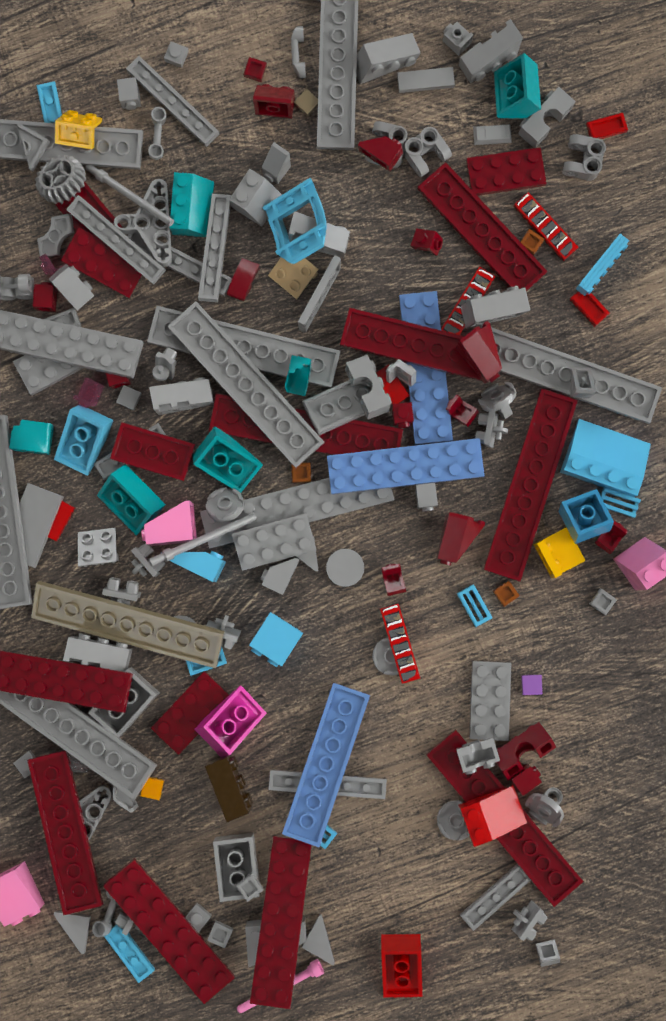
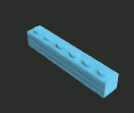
[576,233,629,296]

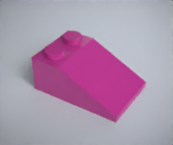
[195,685,267,757]

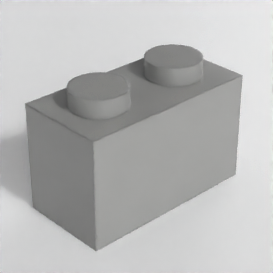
[49,264,94,311]

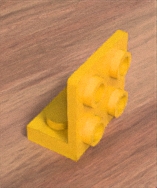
[55,110,102,149]
[533,527,585,578]

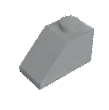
[262,142,291,184]
[260,558,300,595]

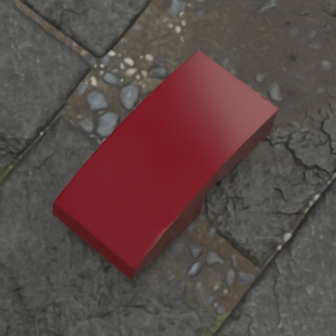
[227,258,260,301]

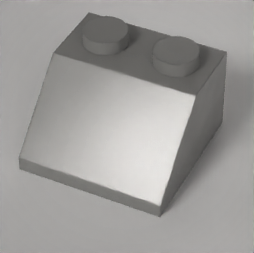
[229,169,282,226]

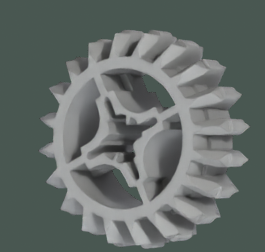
[35,155,86,204]

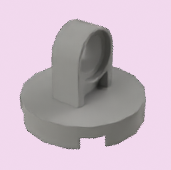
[478,382,517,420]
[525,787,564,827]

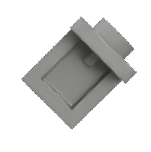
[386,359,416,387]

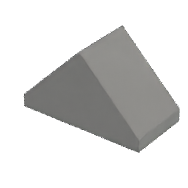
[570,368,596,398]

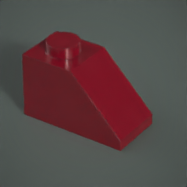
[358,136,403,172]

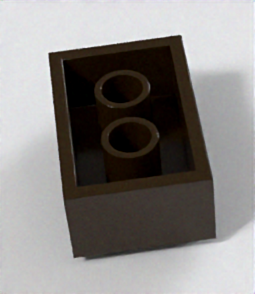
[205,755,253,822]

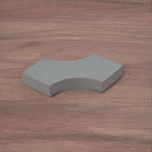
[37,214,75,259]

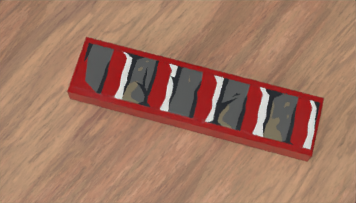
[514,192,579,261]
[441,266,495,335]
[380,604,421,684]

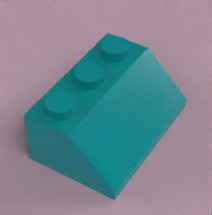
[494,53,541,118]
[169,172,214,237]
[97,464,166,536]

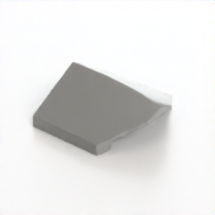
[113,785,139,813]

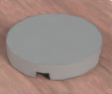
[205,487,244,522]
[326,549,364,587]
[372,637,399,676]
[437,800,469,840]

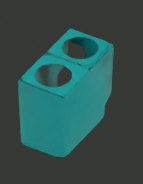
[285,355,312,396]
[10,420,54,455]

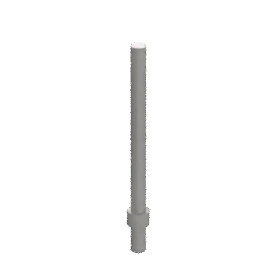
[86,165,174,226]
[148,513,257,566]

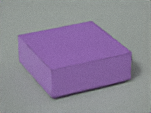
[521,674,542,695]

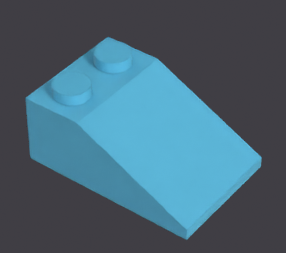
[54,404,113,476]
[161,551,226,582]

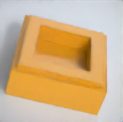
[140,777,165,800]

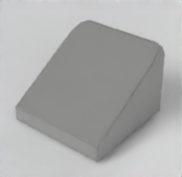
[536,939,560,967]

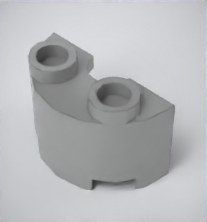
[456,738,500,775]

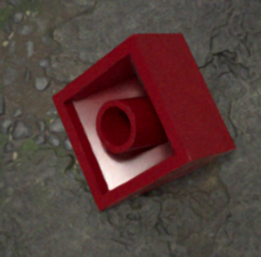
[253,84,295,119]

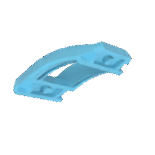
[263,178,327,264]

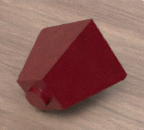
[456,321,502,384]
[436,512,485,566]

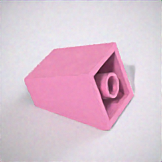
[141,501,197,546]
[613,537,666,590]
[0,861,45,927]

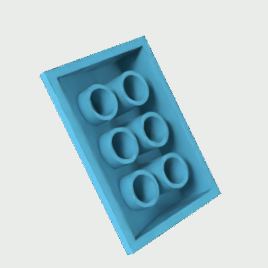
[560,419,651,497]

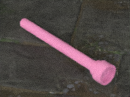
[237,959,324,1013]

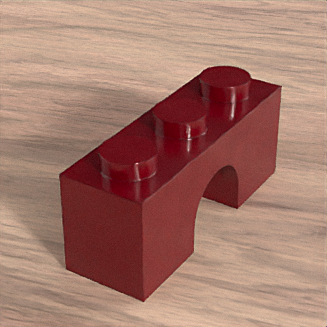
[495,722,556,780]

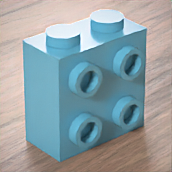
[249,612,303,667]

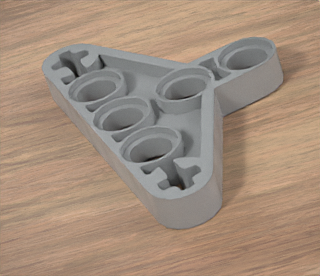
[114,179,172,267]
[79,785,113,841]

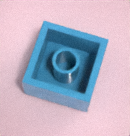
[559,489,614,544]

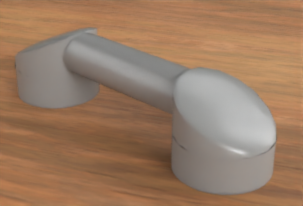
[291,26,306,78]
[148,107,166,160]
[92,891,118,937]

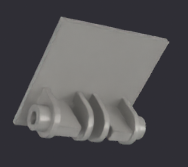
[78,528,119,567]

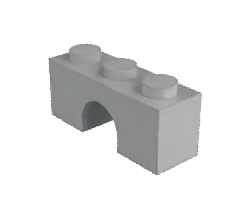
[519,87,576,148]
[345,355,392,419]

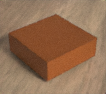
[521,229,545,256]
[291,462,311,483]
[492,580,520,607]

